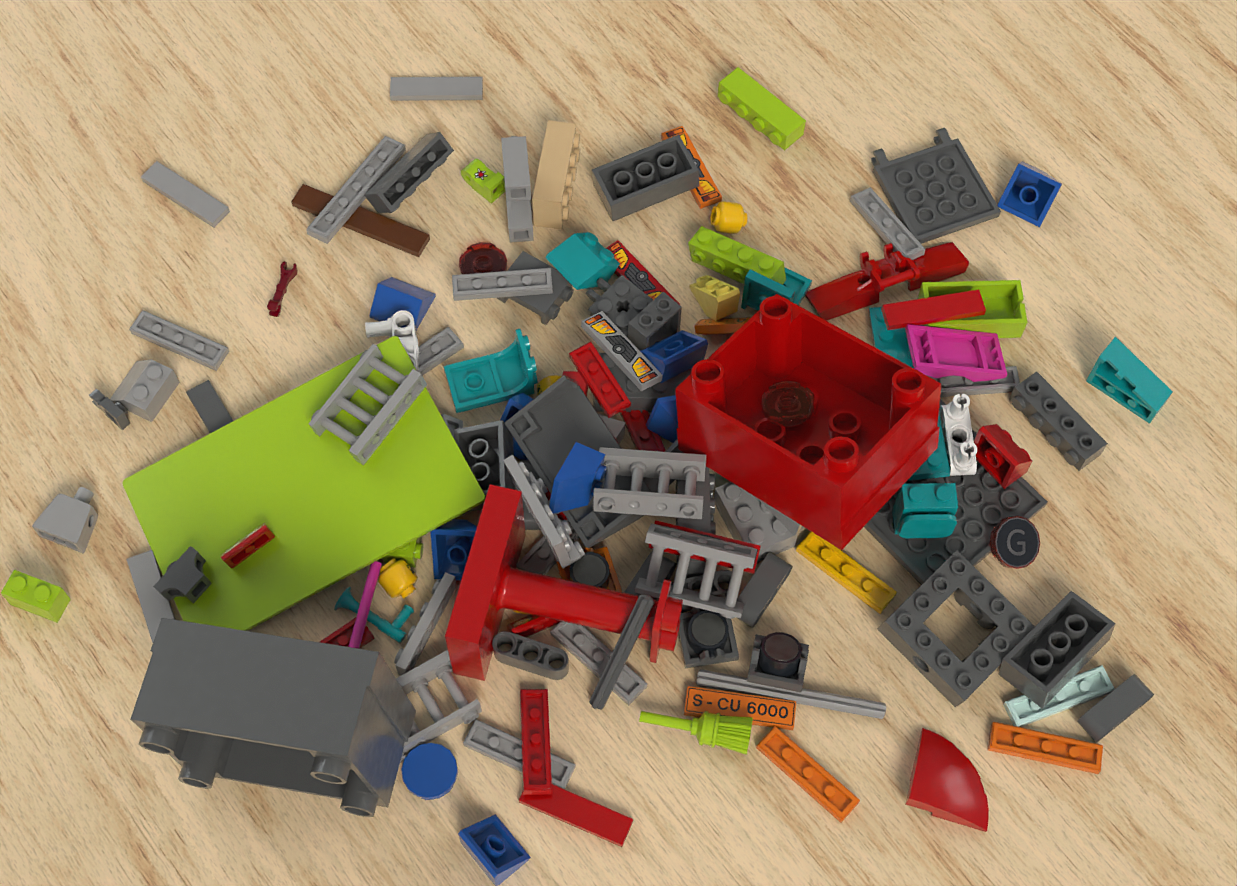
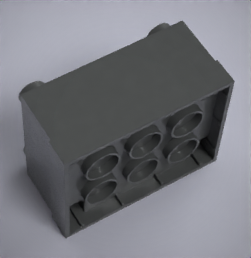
[130,618,416,817]

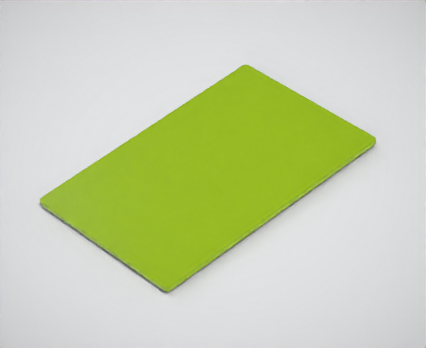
[122,336,486,631]

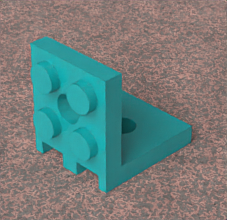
[741,268,812,311]

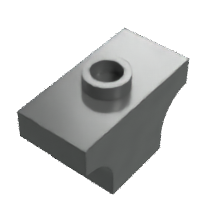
[153,546,212,604]

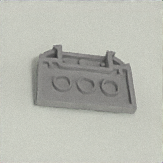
[503,455,585,569]

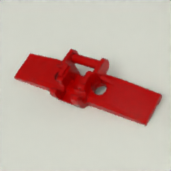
[805,242,969,321]

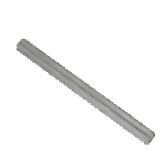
[696,669,886,719]

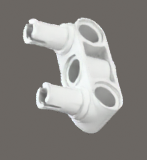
[365,310,419,372]
[939,394,977,476]

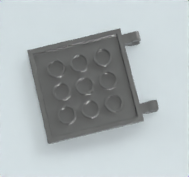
[871,127,1001,244]

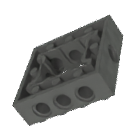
[877,550,1035,707]

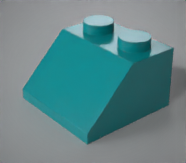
[545,232,620,290]

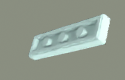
[1003,665,1115,727]

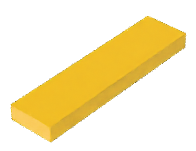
[796,531,897,614]

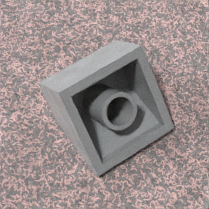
[110,359,179,422]

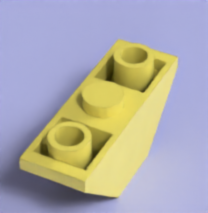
[689,275,740,321]

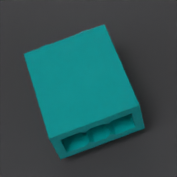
[892,483,958,538]

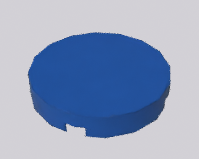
[401,743,458,800]

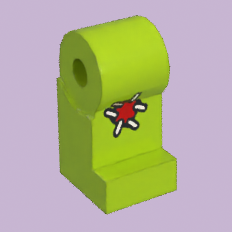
[461,159,505,204]

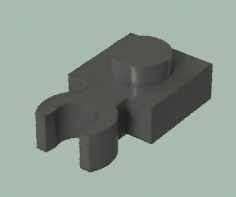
[89,389,130,430]

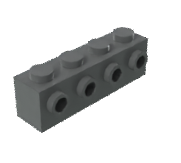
[364,132,454,213]
[1009,371,1108,471]

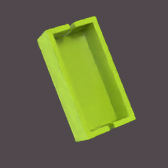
[917,280,1028,338]

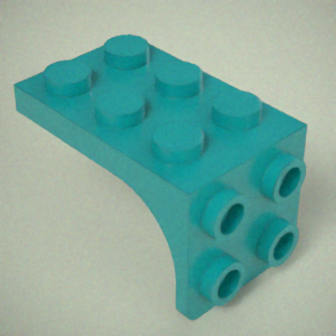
[444,329,538,413]

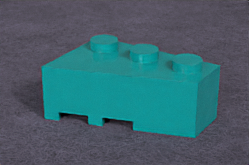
[1086,337,1173,424]

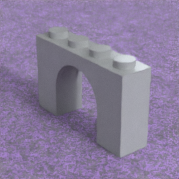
[501,136,534,243]

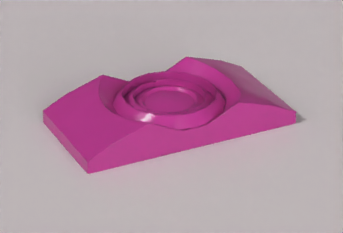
[905,324,1007,382]

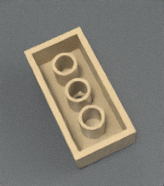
[532,120,580,229]

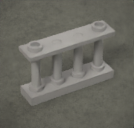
[309,344,427,465]
[593,447,706,519]
[635,523,757,619]
[396,650,482,763]

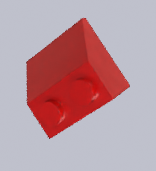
[974,424,1032,489]

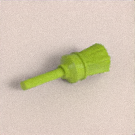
[639,711,753,755]

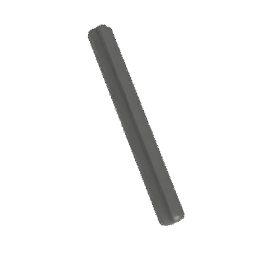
[589,594,655,710]

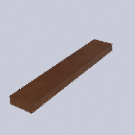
[291,184,430,257]

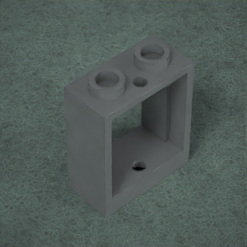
[628,292,682,351]

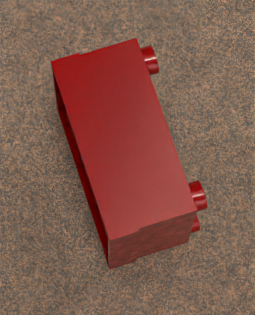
[675,294,941,550]

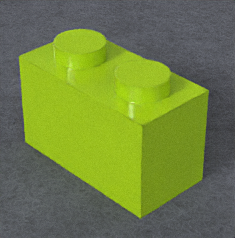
[1,570,71,623]

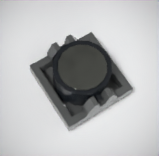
[678,607,739,668]
[747,632,809,692]

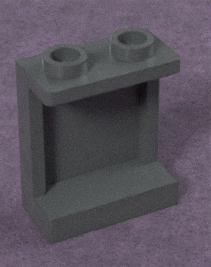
[497,251,574,325]

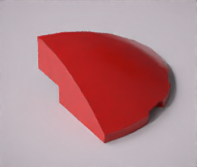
[905,728,989,832]

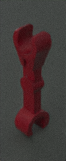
[267,261,298,317]

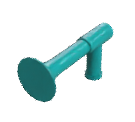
[334,587,414,643]

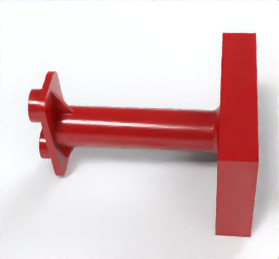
[445,484,683,681]

